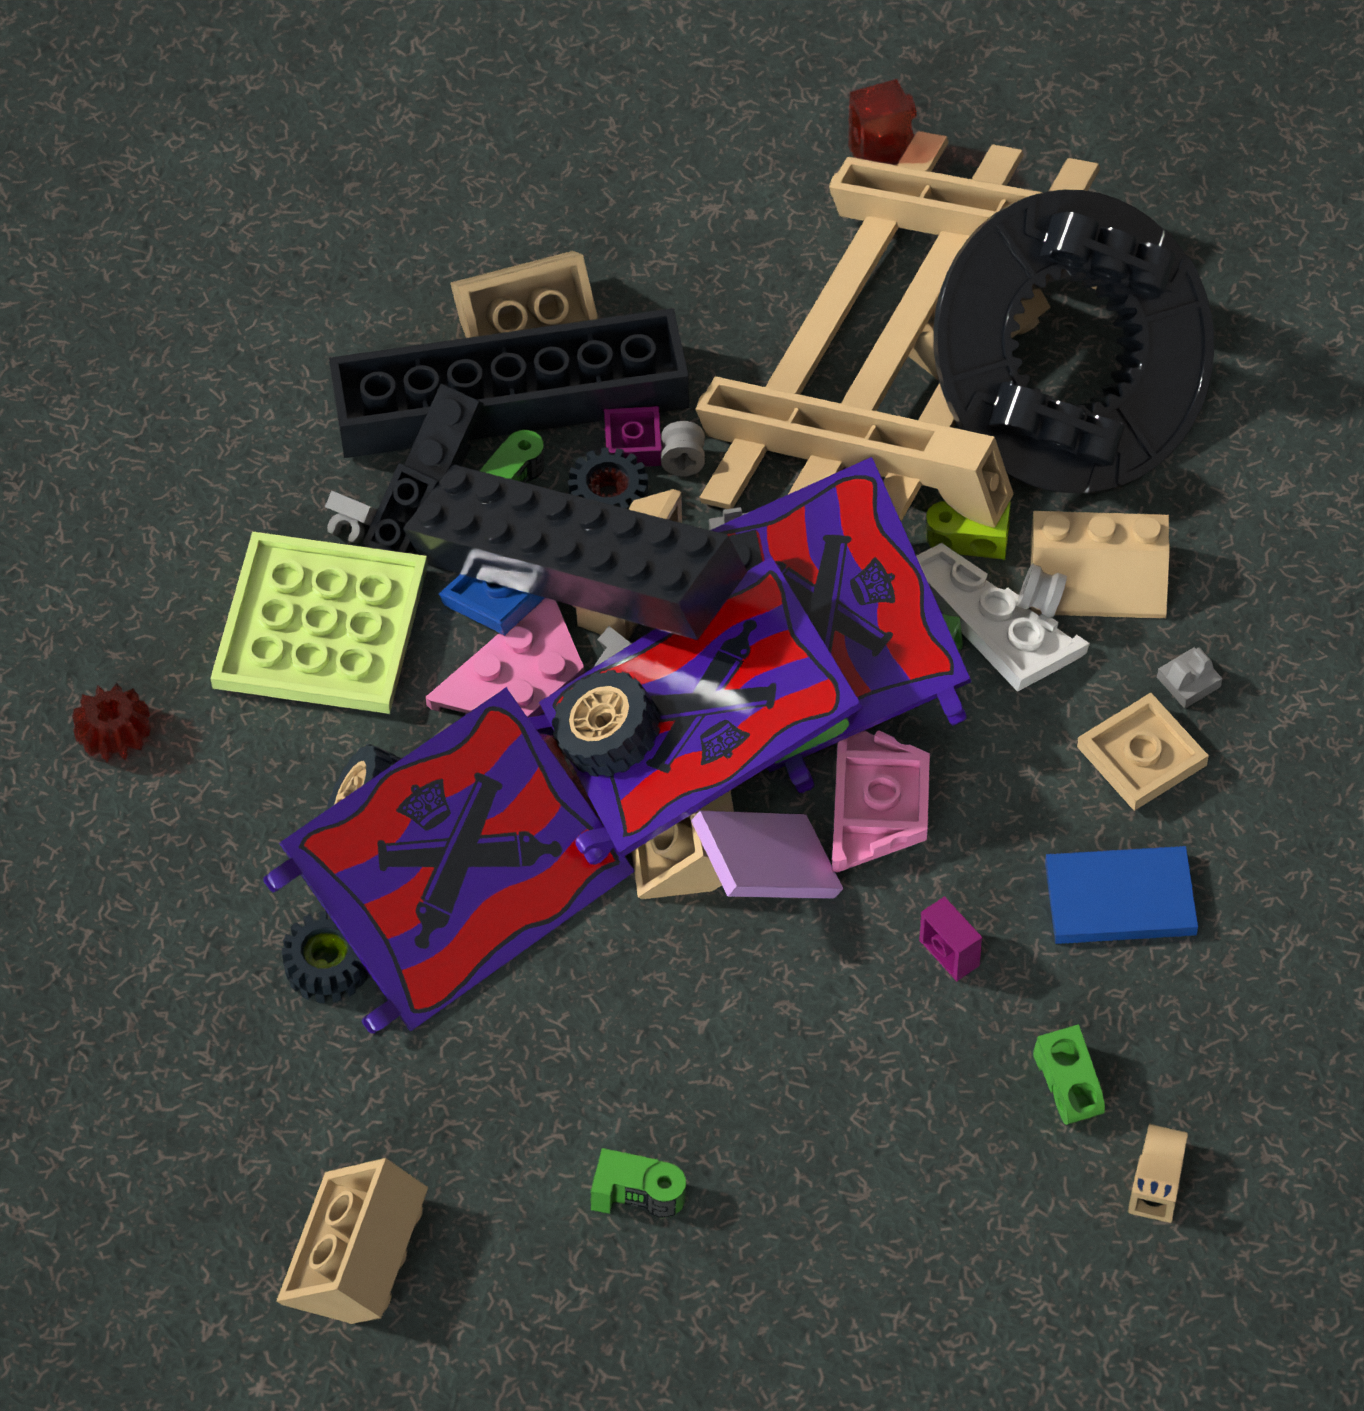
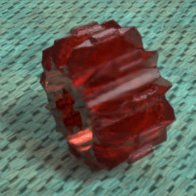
[72,682,151,763]

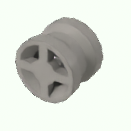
[661,421,705,476]
[1017,564,1067,618]

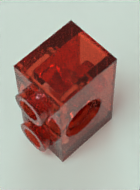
[848,79,916,166]

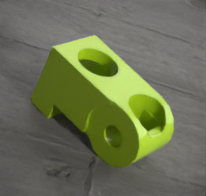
[926,501,1011,560]

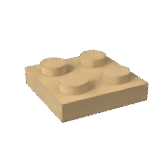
[1077,693,1209,811]

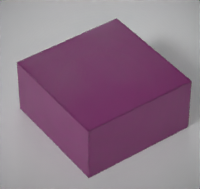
[604,407,662,467]
[919,896,982,982]

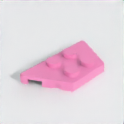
[426,598,584,718]
[832,730,930,872]

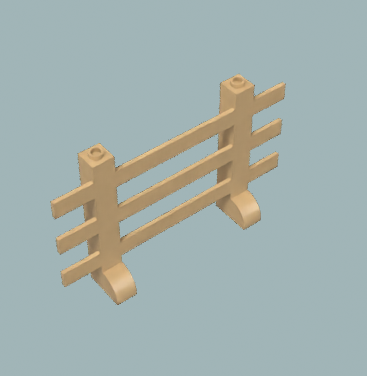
[696,131,1100,528]

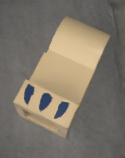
[1128,1124,1188,1223]

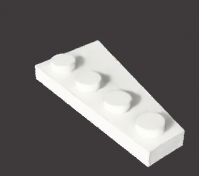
[916,543,1090,692]

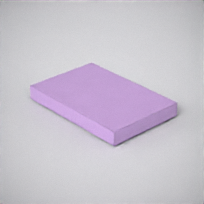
[691,811,843,899]

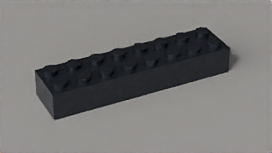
[329,308,689,458]
[403,464,747,640]

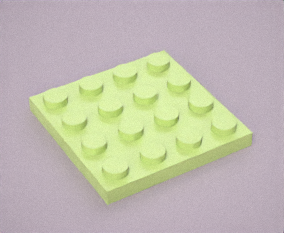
[210,532,428,714]

